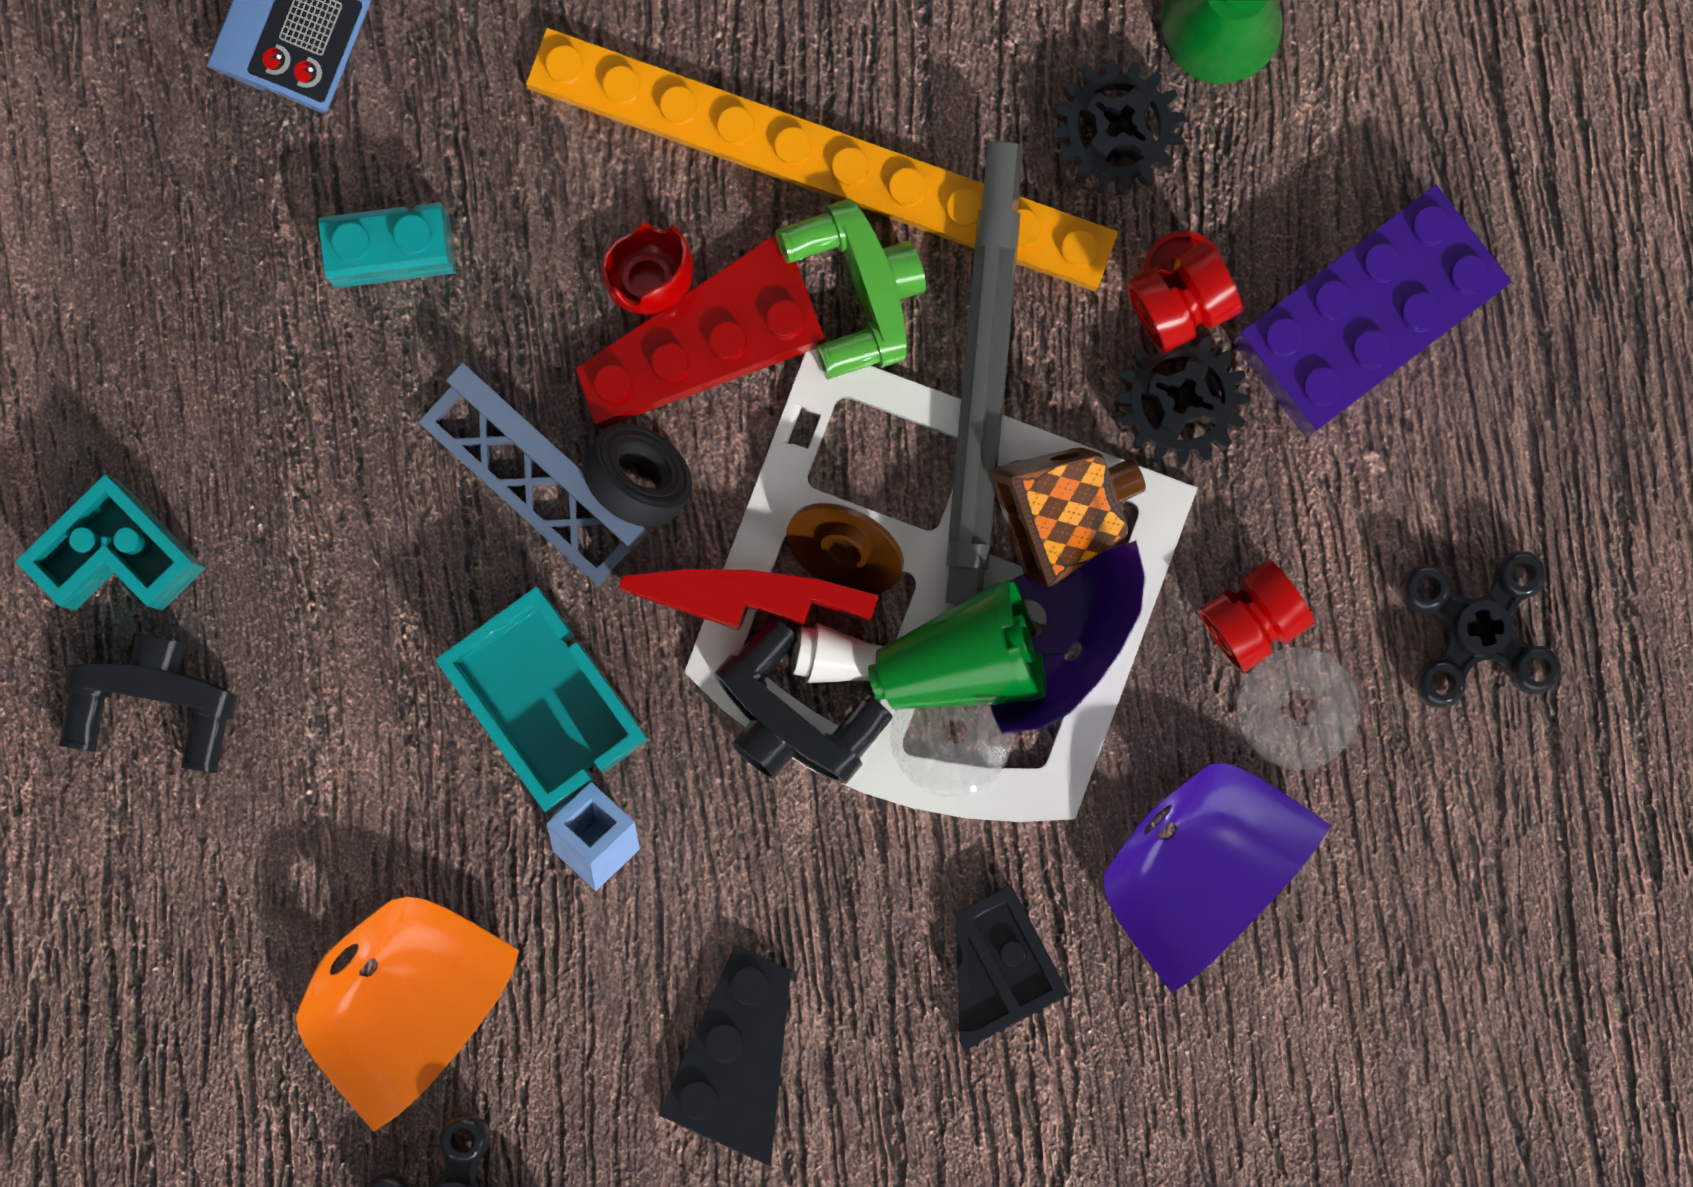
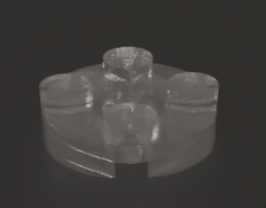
[1234,647,1360,770]

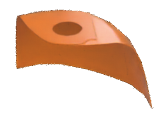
[296,896,519,1132]

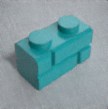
[318,202,456,288]

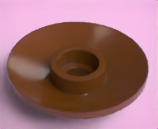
[786,503,904,594]

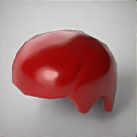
[601,222,694,315]

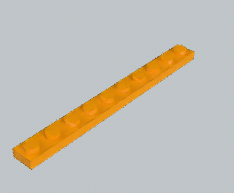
[526,28,1118,292]

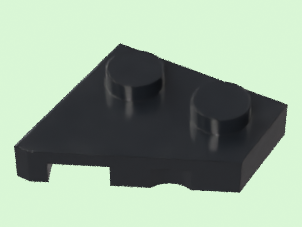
[956,884,1070,1051]

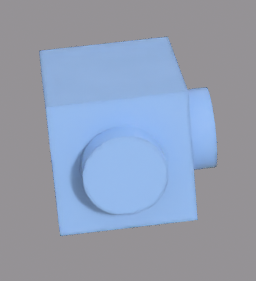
[546,782,640,891]

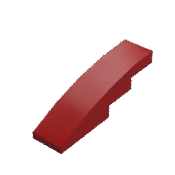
[619,569,879,631]

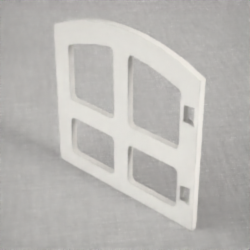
[685,349,1198,822]

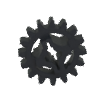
[1052,59,1185,195]
[1114,336,1250,467]

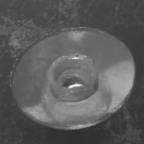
[890,704,1013,796]

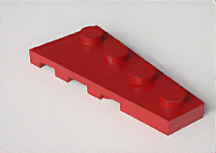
[576,234,826,430]

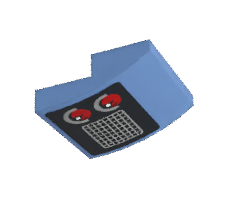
[206,0,371,114]

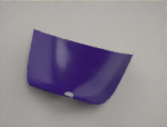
[990,540,1145,734]
[1104,763,1332,993]

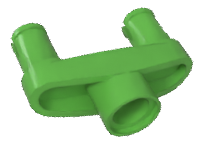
[775,198,926,380]

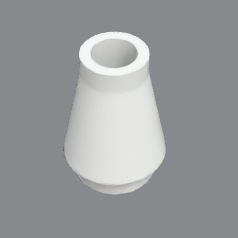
[791,622,883,683]

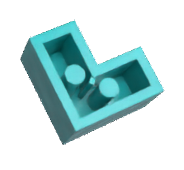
[15,474,206,611]

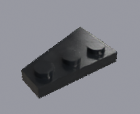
[658,944,792,1167]

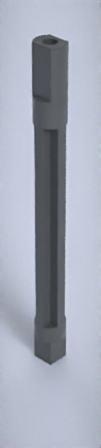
[946,141,1024,604]

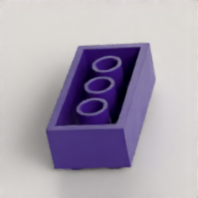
[1232,184,1512,439]

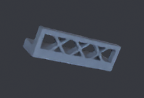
[418,362,648,587]

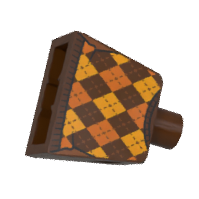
[988,447,1146,587]

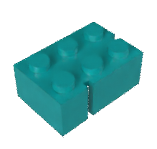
[435,586,651,812]

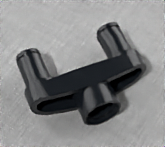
[714,616,893,784]
[59,633,238,773]

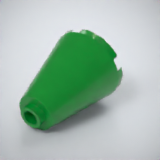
[1161,0,1283,85]
[868,580,1047,710]

